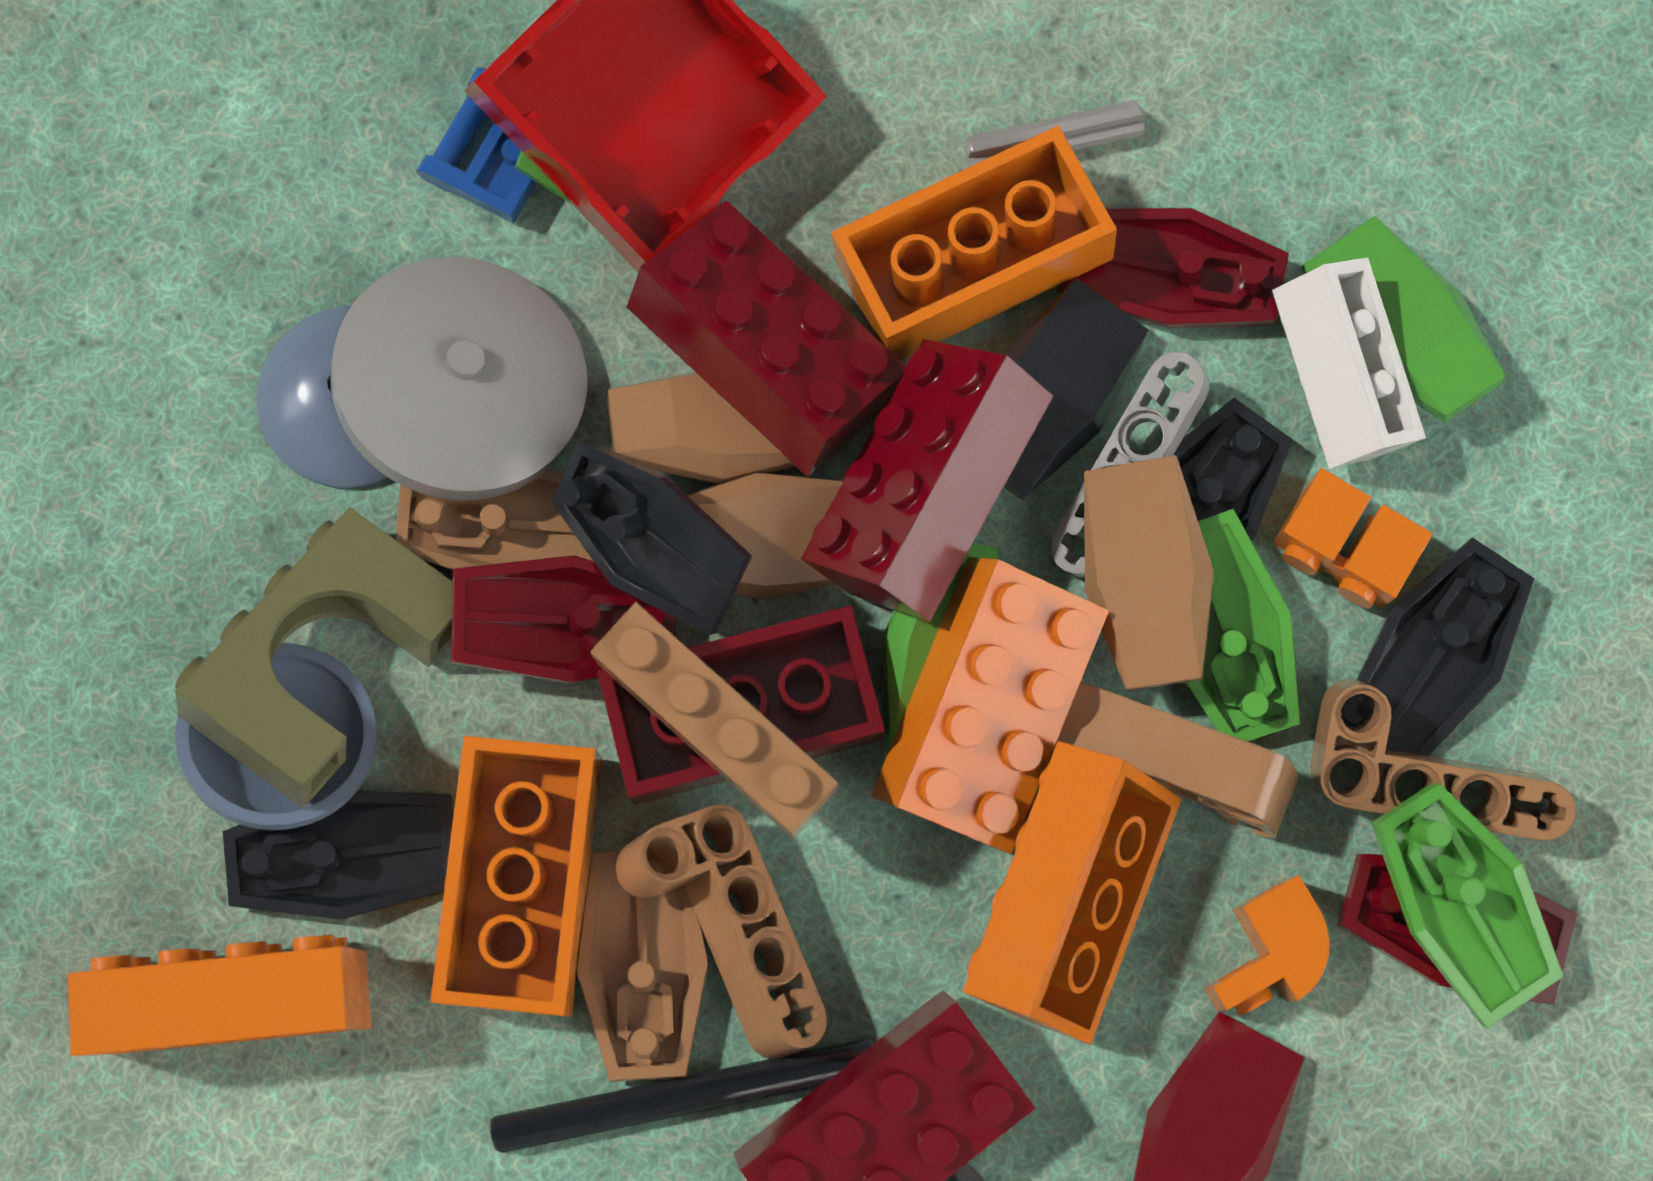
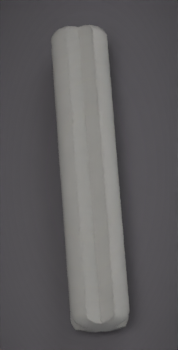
[964,101,1145,167]

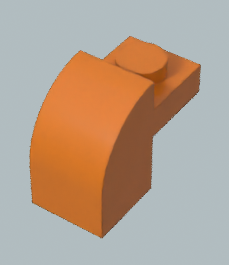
[1204,875,1330,1016]

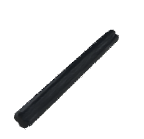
[490,1039,874,1153]

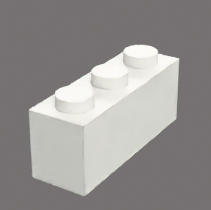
[1272,257,1426,469]

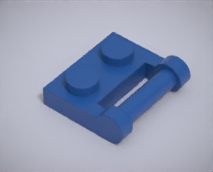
[416,67,537,224]

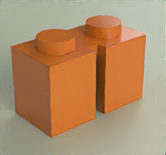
[1272,467,1433,609]

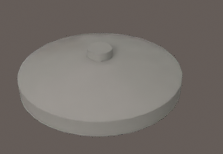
[330,257,588,500]

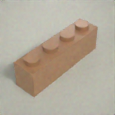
[590,602,838,840]

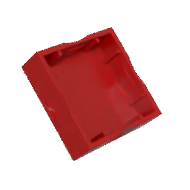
[464,0,828,272]

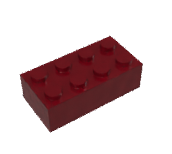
[626,200,906,477]
[801,339,1053,622]
[597,605,885,805]
[733,990,1036,1181]

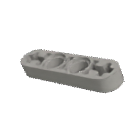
[1051,352,1209,579]

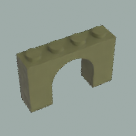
[175,507,452,809]

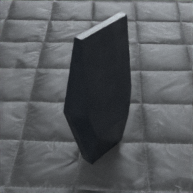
[1003,278,1149,500]
[1174,398,1293,541]
[552,439,752,635]
[1341,537,1535,756]
[222,791,453,920]

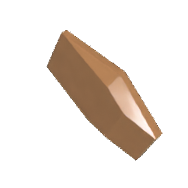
[607,371,836,484]
[1084,455,1214,691]
[395,469,593,572]
[687,473,843,599]
[577,850,709,1082]

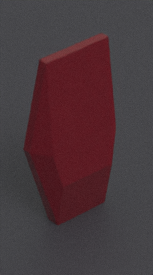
[1059,208,1289,328]
[450,555,676,684]
[1337,854,1577,1005]
[1132,1011,1305,1181]

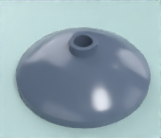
[256,306,390,489]
[175,643,377,830]

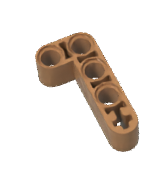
[1310,679,1576,840]
[1054,682,1299,839]
[615,804,827,1059]

